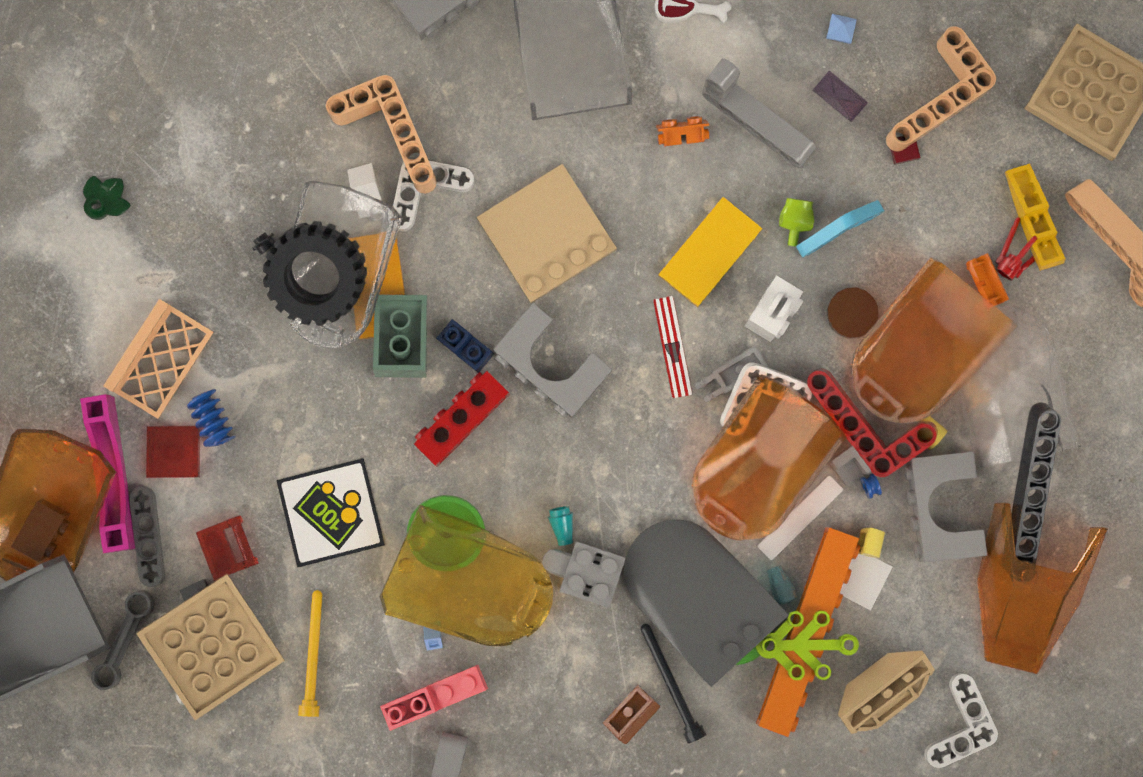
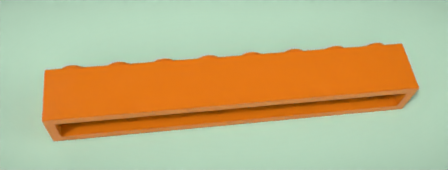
[756,527,860,737]

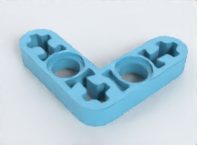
[796,200,885,258]

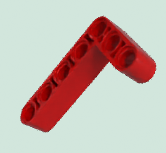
[807,368,938,477]

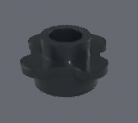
[252,232,276,255]

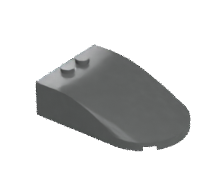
[624,520,789,687]
[0,554,110,701]

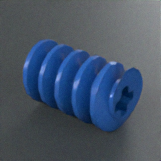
[187,389,236,447]

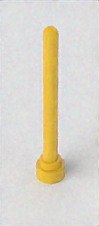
[298,590,322,717]

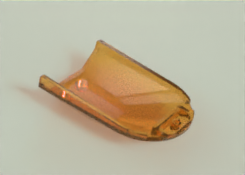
[692,374,847,541]
[0,429,116,581]

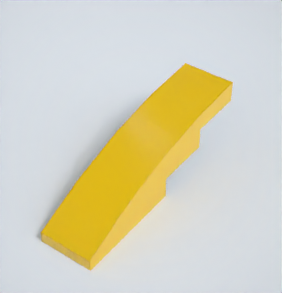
[1005,164,1066,271]

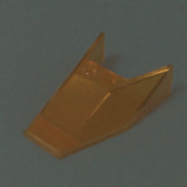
[977,503,1108,674]

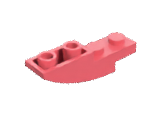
[380,665,488,731]

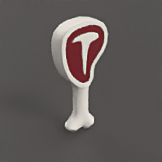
[654,0,731,23]

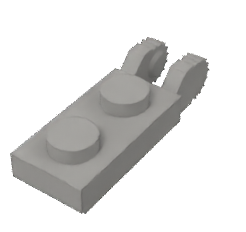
[695,346,768,403]

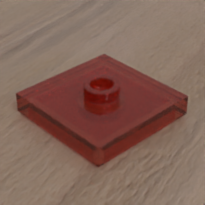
[146,426,200,478]

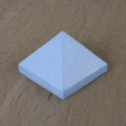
[826,14,857,44]

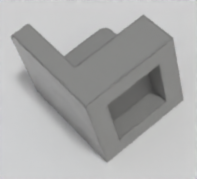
[828,446,871,486]

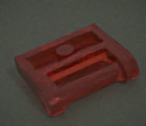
[196,515,259,581]

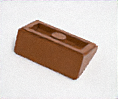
[603,685,660,744]

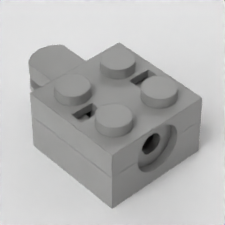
[542,541,626,608]

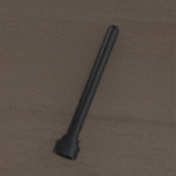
[640,624,707,744]

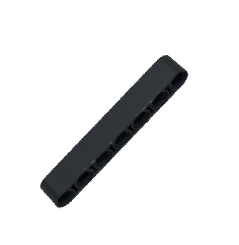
[1003,402,1061,582]

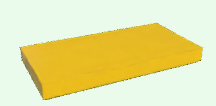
[658,197,763,308]

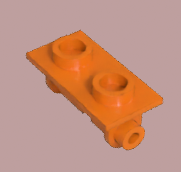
[656,116,709,147]
[966,253,1009,310]

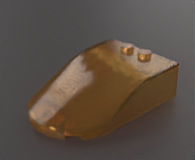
[851,257,1018,423]

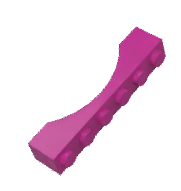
[80,394,135,553]

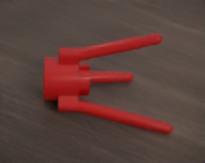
[995,217,1037,281]

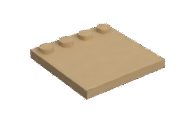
[1024,24,1143,161]
[476,164,617,303]
[136,574,285,720]

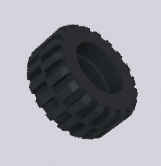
[263,221,367,326]

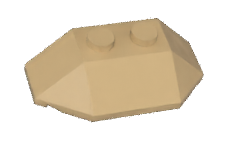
[838,650,935,734]

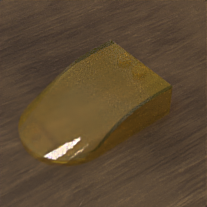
[379,505,553,646]

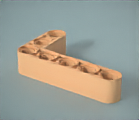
[886,26,996,151]
[326,75,437,194]
[1065,179,1143,307]

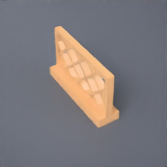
[103,299,214,419]

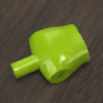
[779,198,814,247]

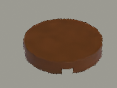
[827,287,879,339]

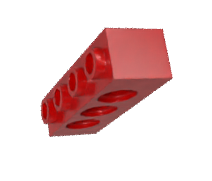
[414,371,510,467]

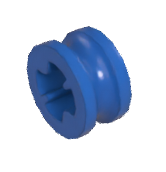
[860,473,882,499]

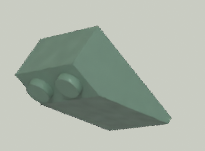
[373,295,427,378]

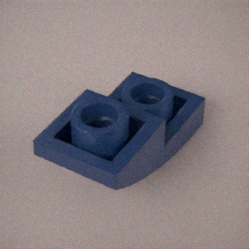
[436,319,494,373]

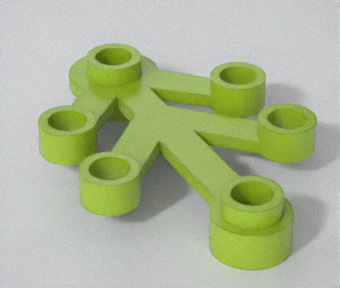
[756,610,859,680]

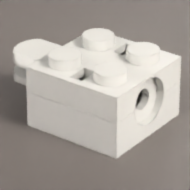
[745,275,803,342]

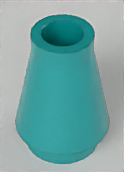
[548,506,573,546]

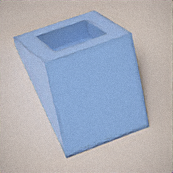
[423,624,443,651]

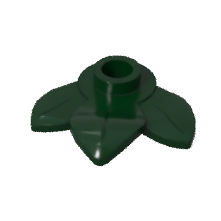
[83,176,131,220]

